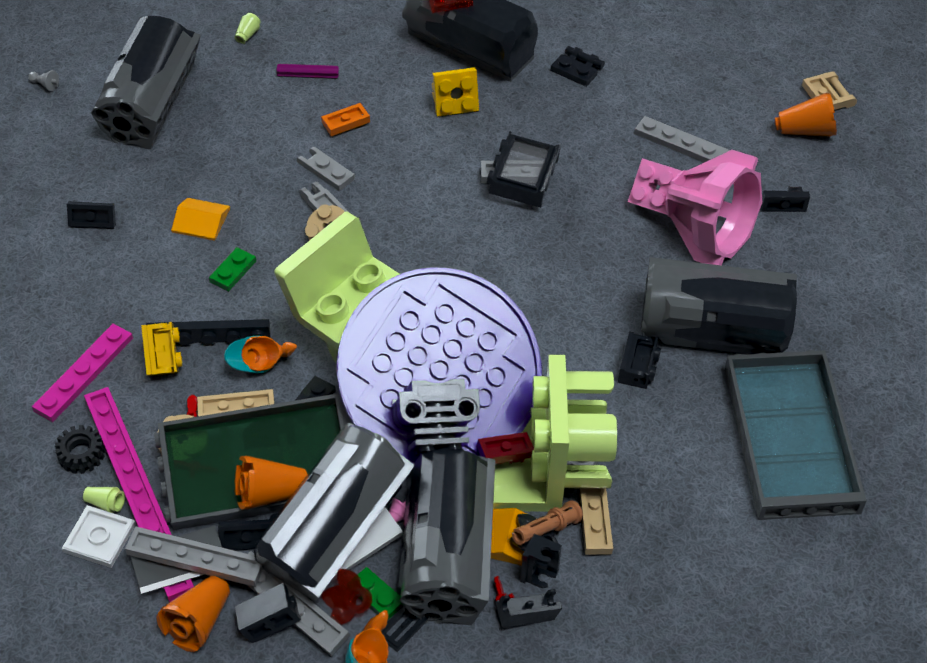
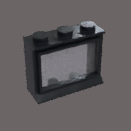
[487,131,561,208]

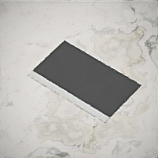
[131,525,222,594]

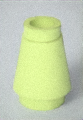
[234,13,261,44]
[83,487,125,513]

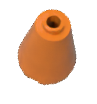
[775,93,837,136]
[235,456,308,510]
[156,576,230,652]

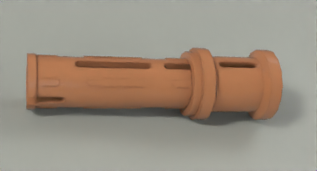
[512,500,583,545]

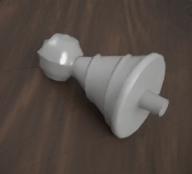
[28,70,59,91]

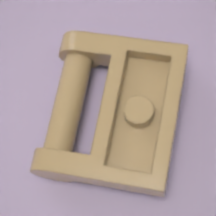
[802,72,857,110]

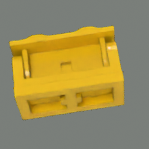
[141,322,182,376]

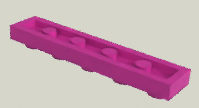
[32,324,133,422]

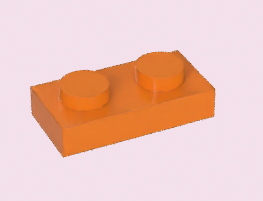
[321,103,370,136]

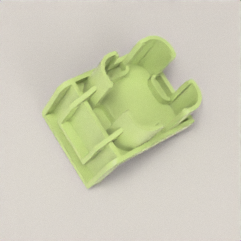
[274,211,400,363]
[493,355,617,512]

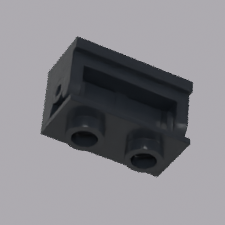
[618,331,661,389]

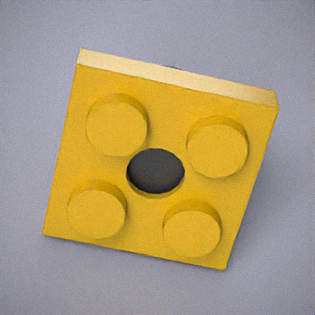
[432,67,479,116]

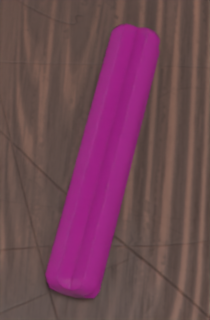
[276,64,339,78]

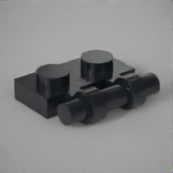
[550,46,605,87]

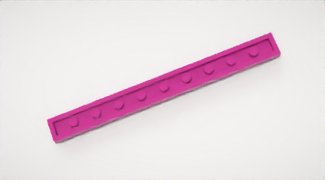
[84,387,194,602]

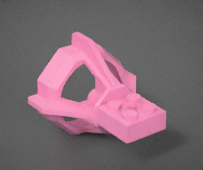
[628,150,762,265]

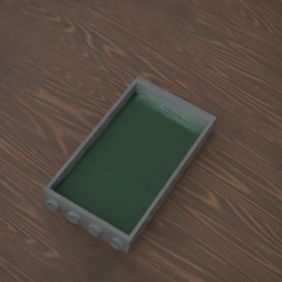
[154,393,350,530]

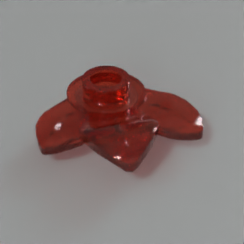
[321,569,372,625]

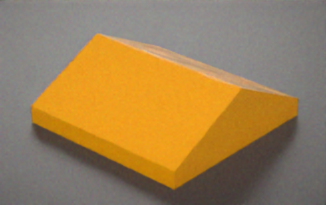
[171,198,230,241]
[491,508,527,566]

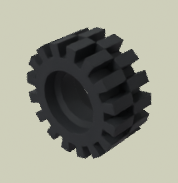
[55,425,105,474]

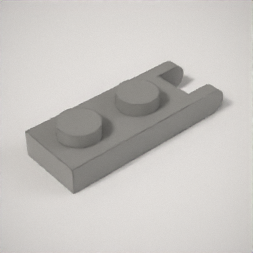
[297,147,355,191]

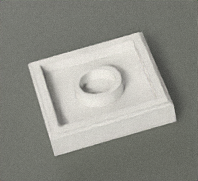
[62,505,136,568]

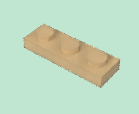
[197,389,275,416]
[578,488,613,555]

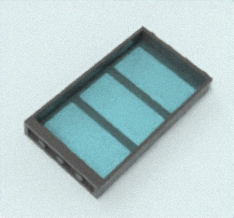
[724,350,867,520]

